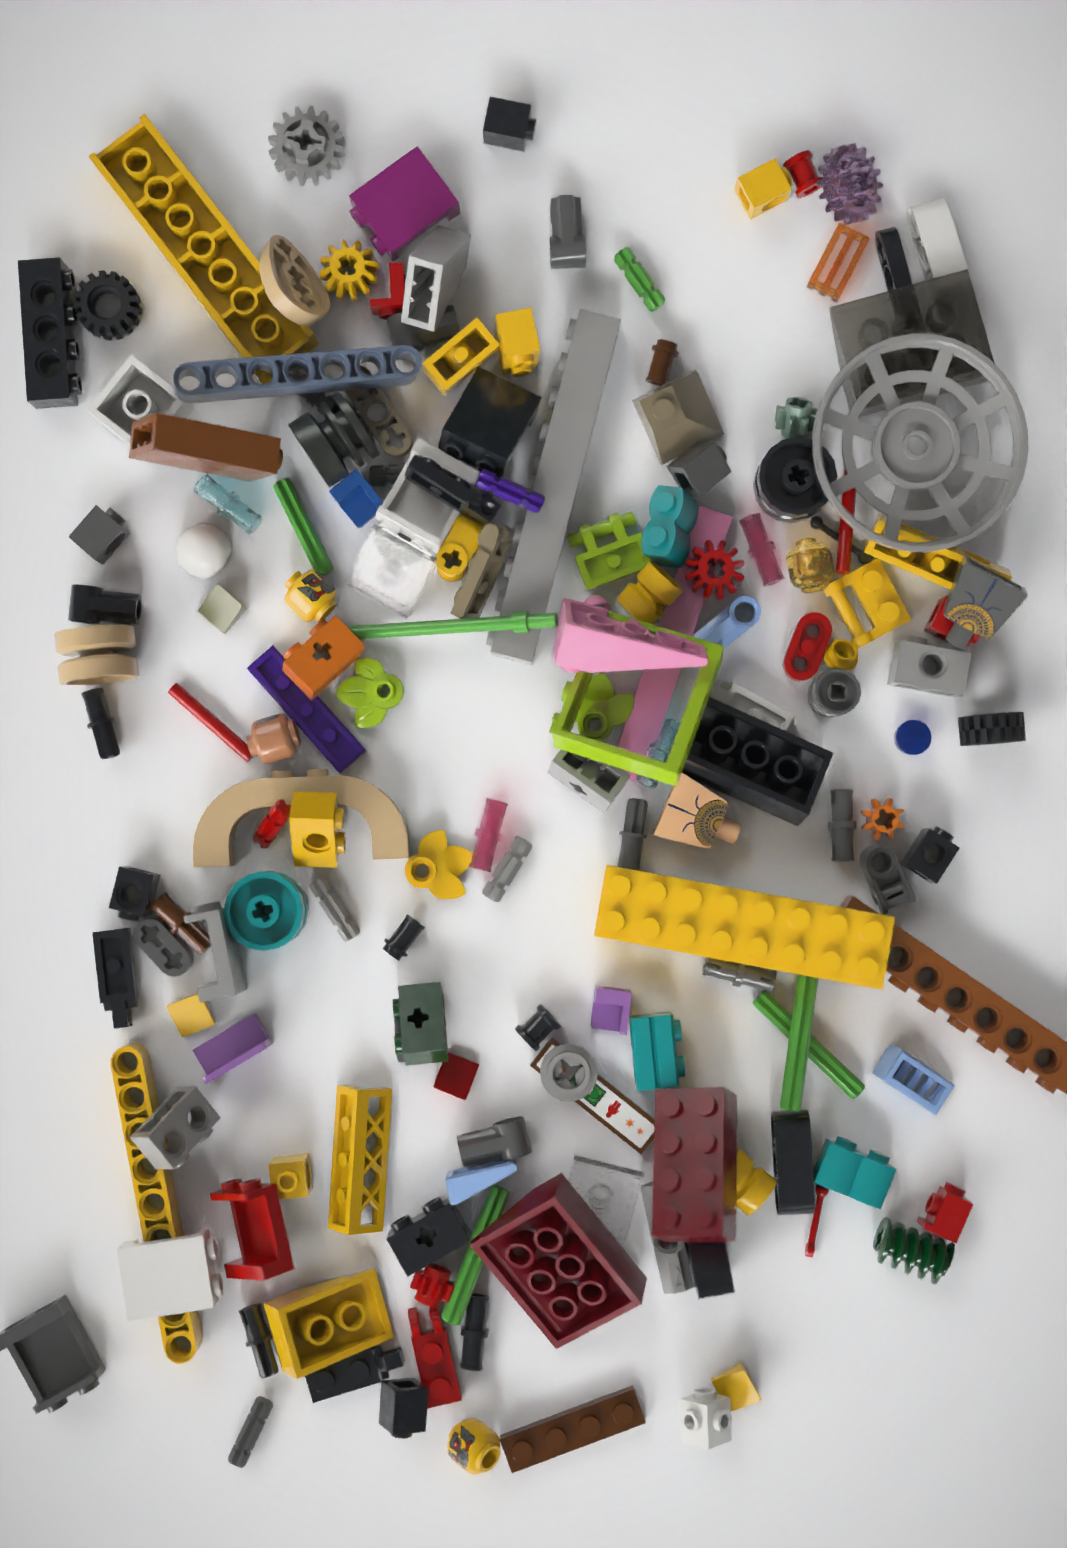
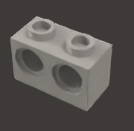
[130,1086,221,1169]

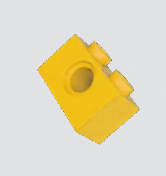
[422,317,500,397]
[289,791,346,868]

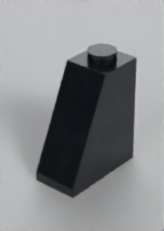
[686,1242,735,1299]

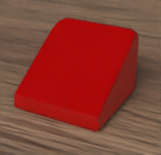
[433,1052,480,1100]

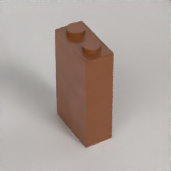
[129,412,283,482]

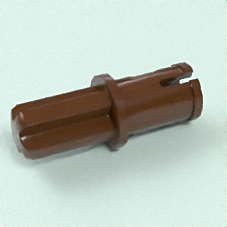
[150,892,211,954]

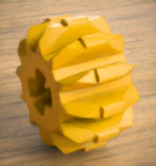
[319,239,379,302]

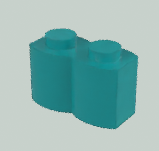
[641,485,698,568]
[813,1136,897,1209]

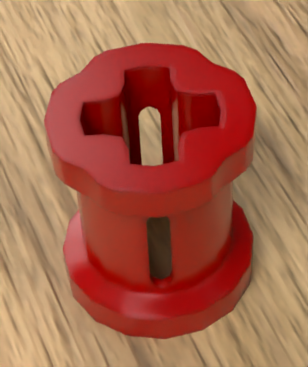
[782,150,826,198]

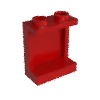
[210,1178,295,1281]

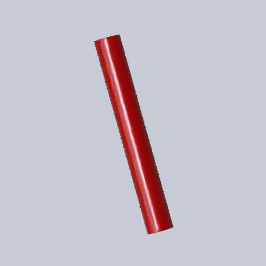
[835,470,857,574]
[168,683,254,762]

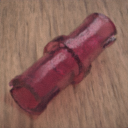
[739,513,785,587]
[469,798,508,872]

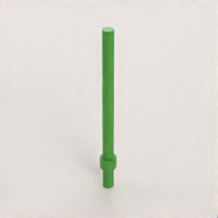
[349,611,558,639]

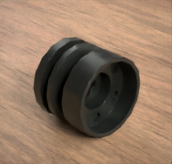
[288,391,380,488]

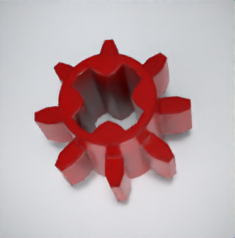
[410,1263,455,1308]

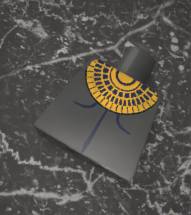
[943,556,1028,649]

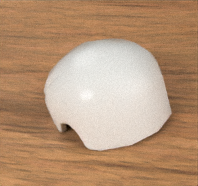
[175,523,232,578]

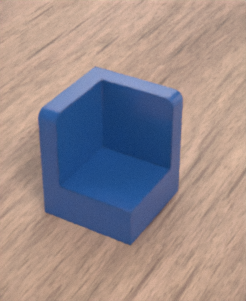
[329,469,384,528]

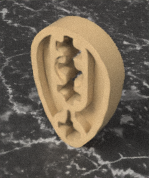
[259,235,330,327]

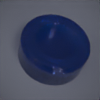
[894,720,932,755]

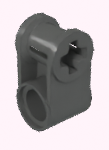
[859,845,916,915]

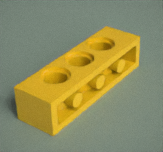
[864,513,1012,590]

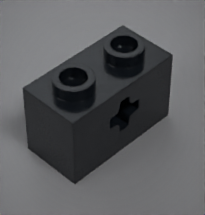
[386,1197,471,1277]

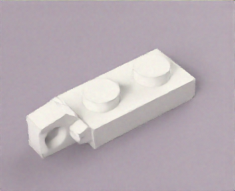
[709,680,795,731]

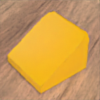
[166,993,216,1037]
[710,1362,762,1411]

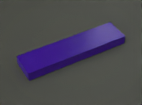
[246,645,367,774]

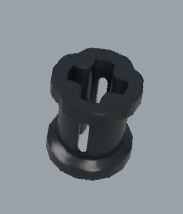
[515,1004,562,1051]

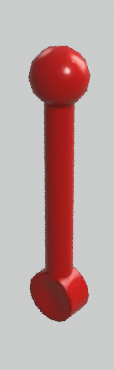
[805,1184,829,1258]

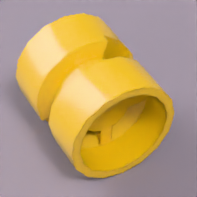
[617,560,684,625]
[736,1147,777,1216]

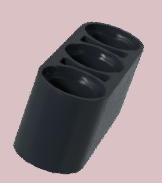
[771,1110,815,1215]

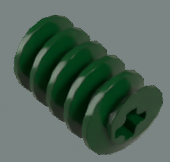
[873,1217,955,1285]

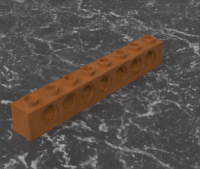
[840,895,1067,1094]

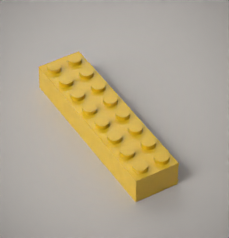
[594,865,895,990]

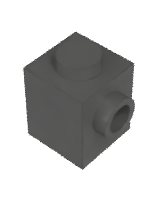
[666,441,732,497]

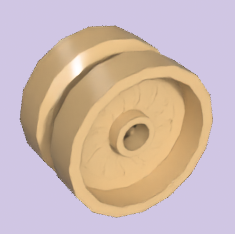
[54,625,140,686]

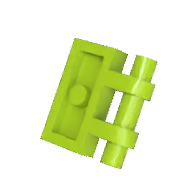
[566,511,652,591]

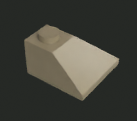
[632,369,724,465]

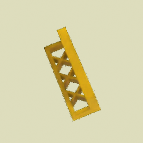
[328,1085,392,1235]

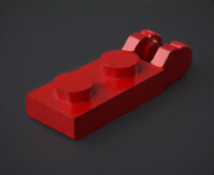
[408,1307,462,1409]

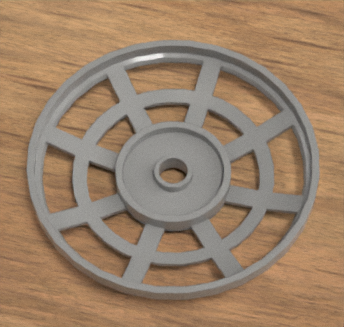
[812,334,1028,552]

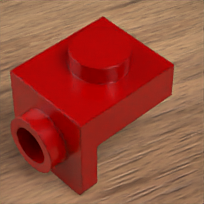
[370,262,407,320]

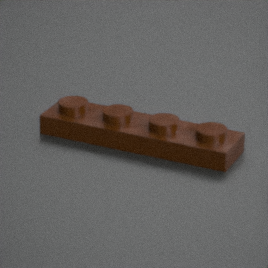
[500,1385,646,1473]

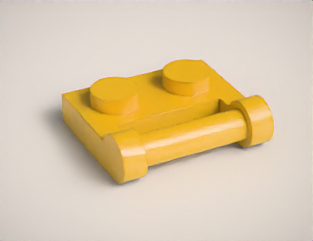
[822,558,912,649]

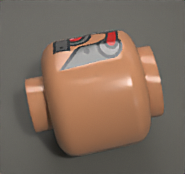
[246,713,301,764]

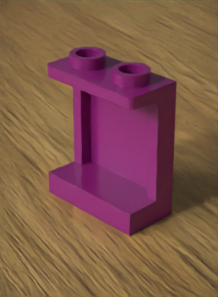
[349,146,460,262]

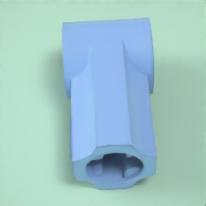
[693,596,761,649]

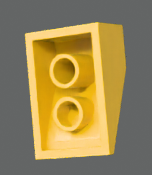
[263,1268,394,1379]

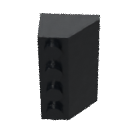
[682,697,834,826]

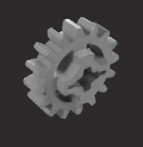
[268,106,345,186]

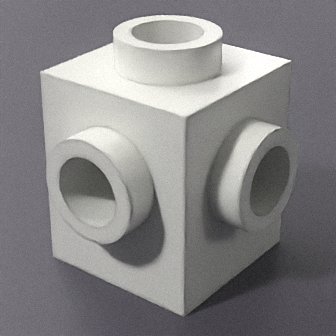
[679,1387,732,1450]

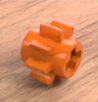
[860,798,905,840]

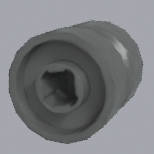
[807,668,861,718]

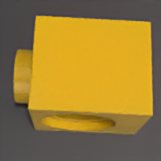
[734,158,793,220]
[268,1153,313,1200]

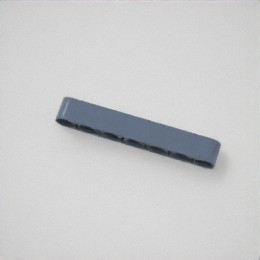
[173,345,422,403]

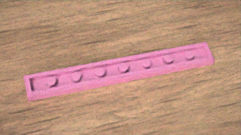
[617,505,733,783]

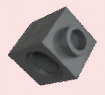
[68,505,130,565]

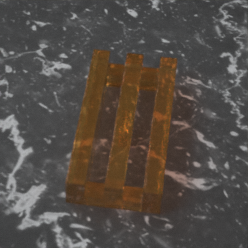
[806,222,870,303]

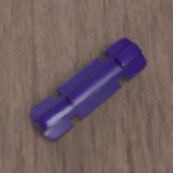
[476,469,545,513]

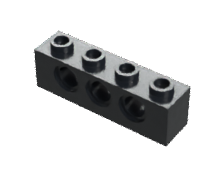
[18,257,82,409]

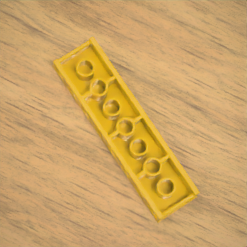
[88,113,319,384]

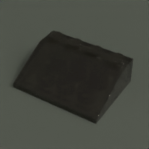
[829,269,995,417]

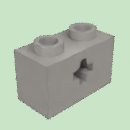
[547,749,631,814]

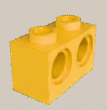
[494,307,540,377]

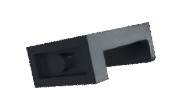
[438,367,542,478]

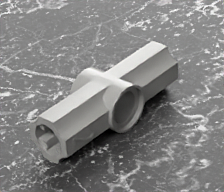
[640,1181,694,1294]

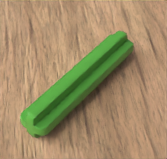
[273,478,334,576]

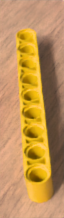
[110,1043,202,1364]

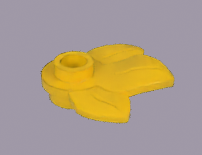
[405,830,474,900]

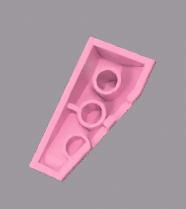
[553,598,708,673]

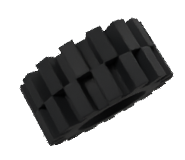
[73,270,143,341]
[958,712,1026,746]

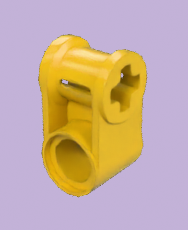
[436,513,486,582]

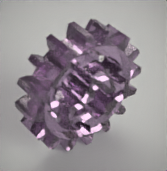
[816,143,883,225]

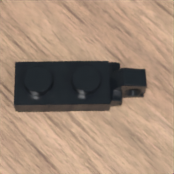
[404,454,501,525]
[92,928,139,1029]
[305,1345,405,1403]

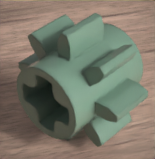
[774,397,817,439]

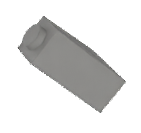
[401,225,471,332]

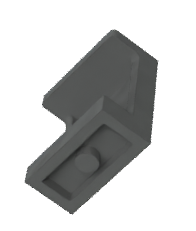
[0,1295,106,1414]

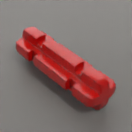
[253,799,291,849]

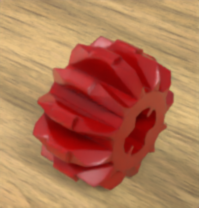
[684,540,745,601]

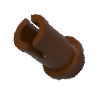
[645,339,679,386]

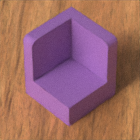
[590,985,632,1035]

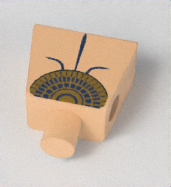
[652,773,742,849]

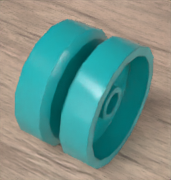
[224,871,309,951]

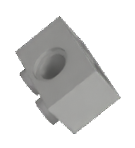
[887,636,972,698]

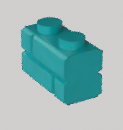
[629,1012,685,1091]

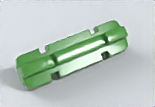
[614,247,665,312]

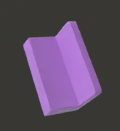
[192,1013,273,1084]

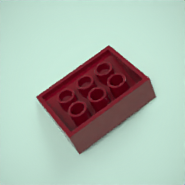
[470,1173,647,1349]

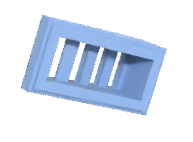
[872,1044,955,1115]
[445,1159,517,1206]

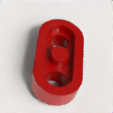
[782,612,832,682]

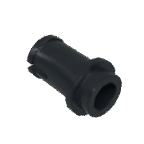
[382,914,425,961]

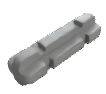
[482,836,533,902]
[309,876,360,942]

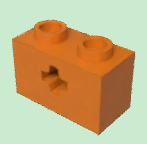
[282,615,365,701]

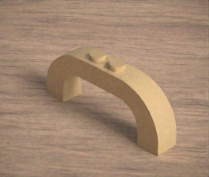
[193,769,411,867]

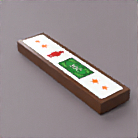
[530,1037,654,1155]

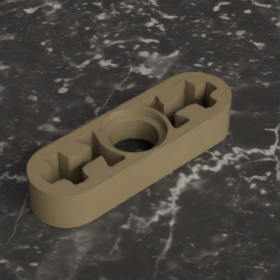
[345,365,413,458]

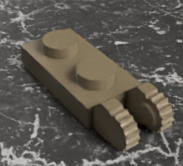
[450,523,514,619]

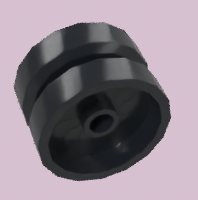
[753,437,838,523]

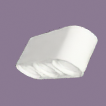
[907,197,973,305]

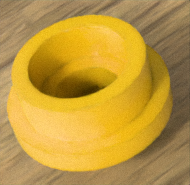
[823,639,858,672]

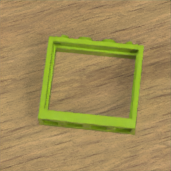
[549,611,724,787]

